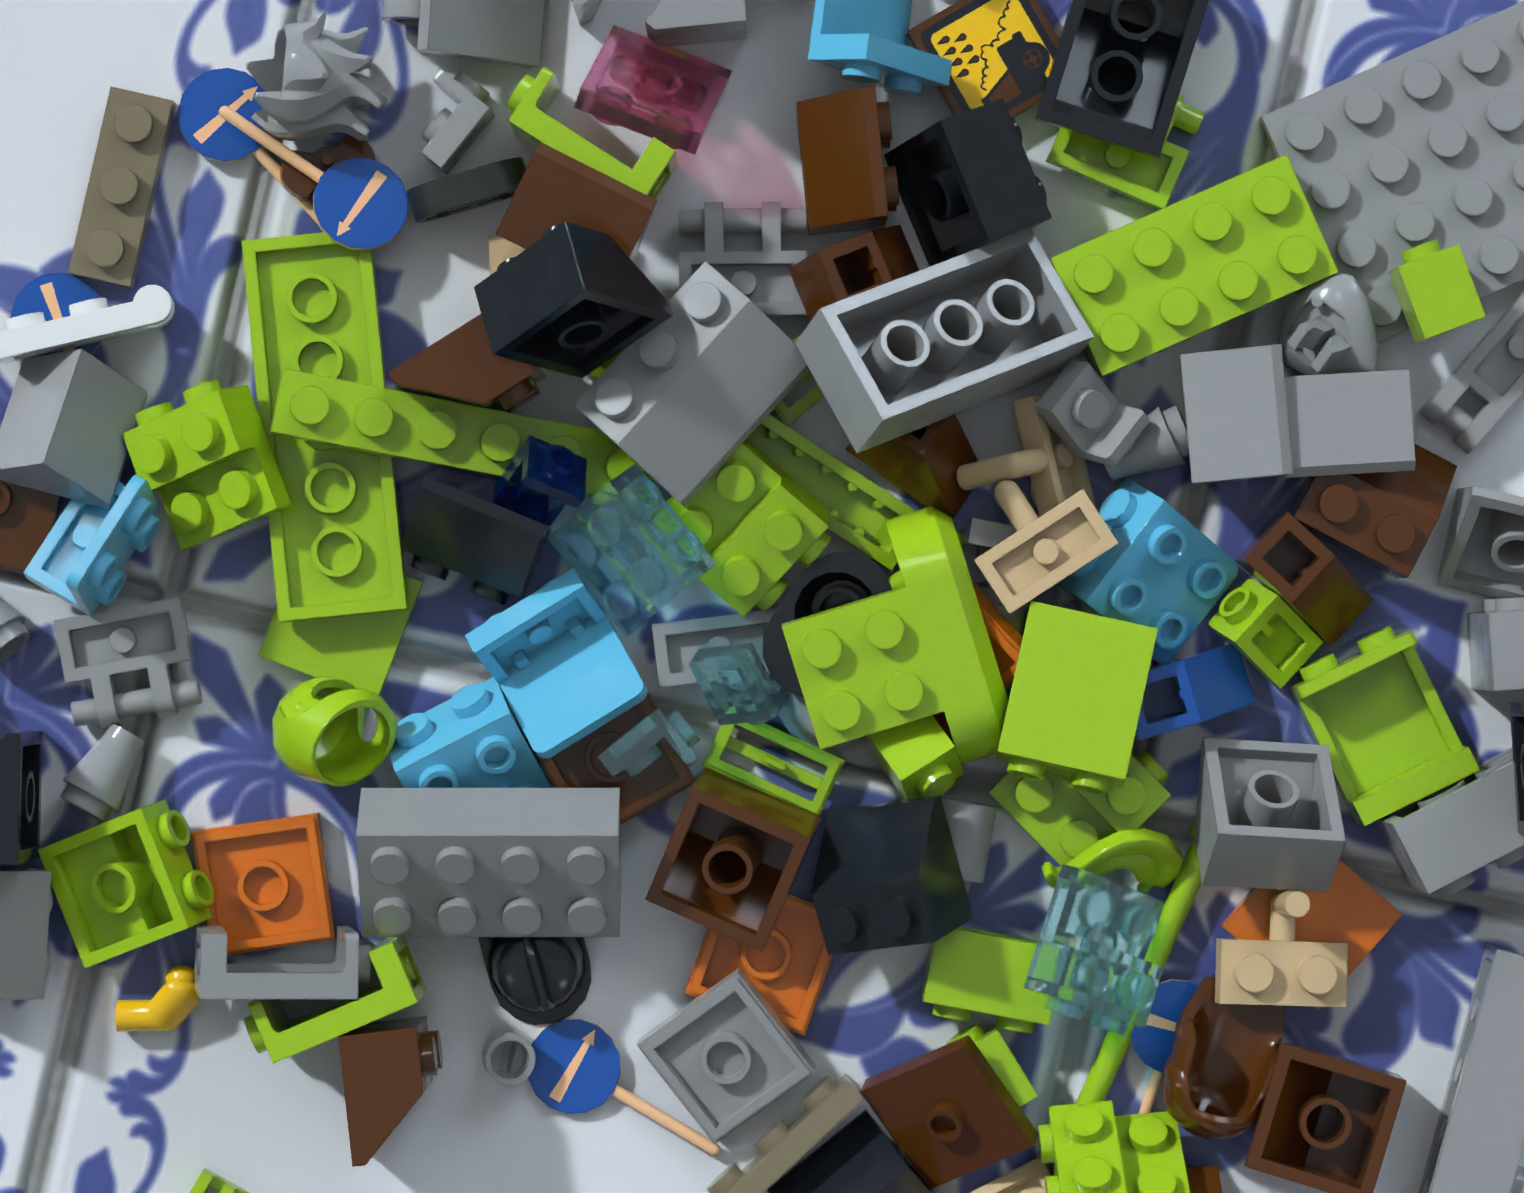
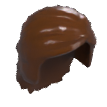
[1163,975,1285,1140]

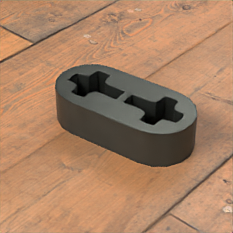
[407,157,526,223]

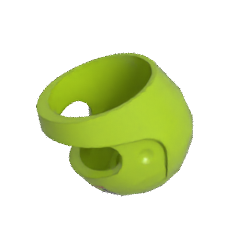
[272,677,397,787]

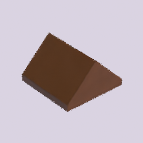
[496,142,657,262]

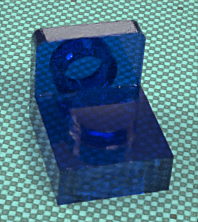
[493,435,587,526]

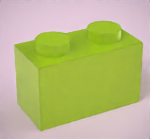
[921,926,1064,1033]

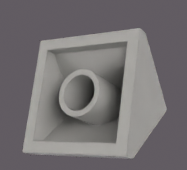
[645,0,747,48]
[1180,344,1293,484]
[0,349,147,509]
[1284,369,1416,478]
[1437,486,1524,598]

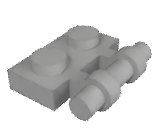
[679,202,807,317]
[54,597,202,728]

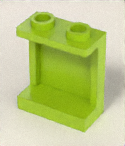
[506,67,678,200]
[996,601,1158,794]
[1289,625,1480,826]
[244,937,427,1064]

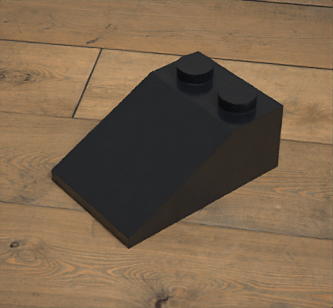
[1035,0,1209,158]

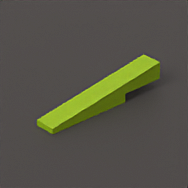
[588,351,916,571]

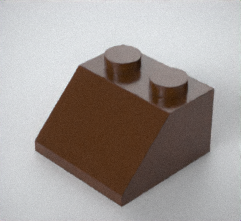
[388,314,546,413]
[1288,443,1457,579]
[645,767,822,952]
[338,1016,443,1167]
[1244,1042,1407,1193]

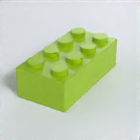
[1049,154,1338,378]

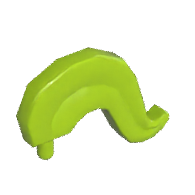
[1041,828,1183,894]

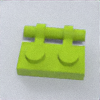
[1045,94,1205,210]

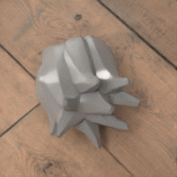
[246,10,388,141]

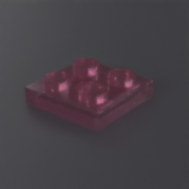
[574,25,732,155]

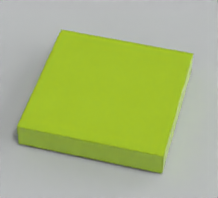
[258,575,424,696]

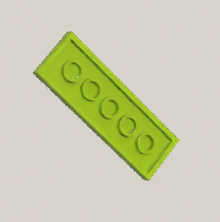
[242,232,409,623]

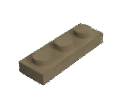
[68,86,176,289]
[706,1073,864,1193]

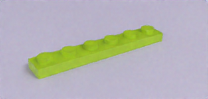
[269,368,654,506]

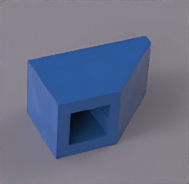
[1134,643,1255,740]

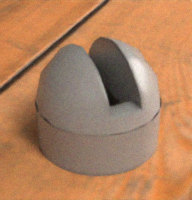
[482,1031,536,1085]

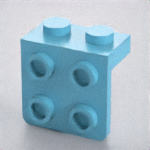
[808,0,952,96]
[23,474,161,617]
[1057,477,1238,664]
[465,568,648,759]
[389,677,553,788]

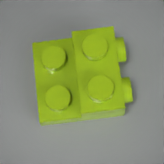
[122,380,292,550]
[649,439,831,617]
[988,749,1172,866]
[38,799,214,968]
[1037,1100,1190,1193]

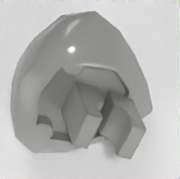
[1279,272,1378,375]

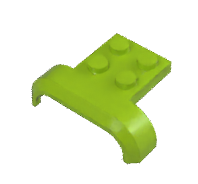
[782,506,1009,765]

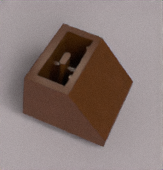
[796,86,899,236]

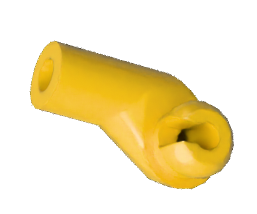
[115,965,200,1032]

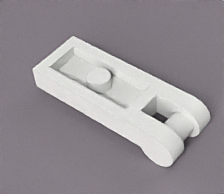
[0,285,175,363]

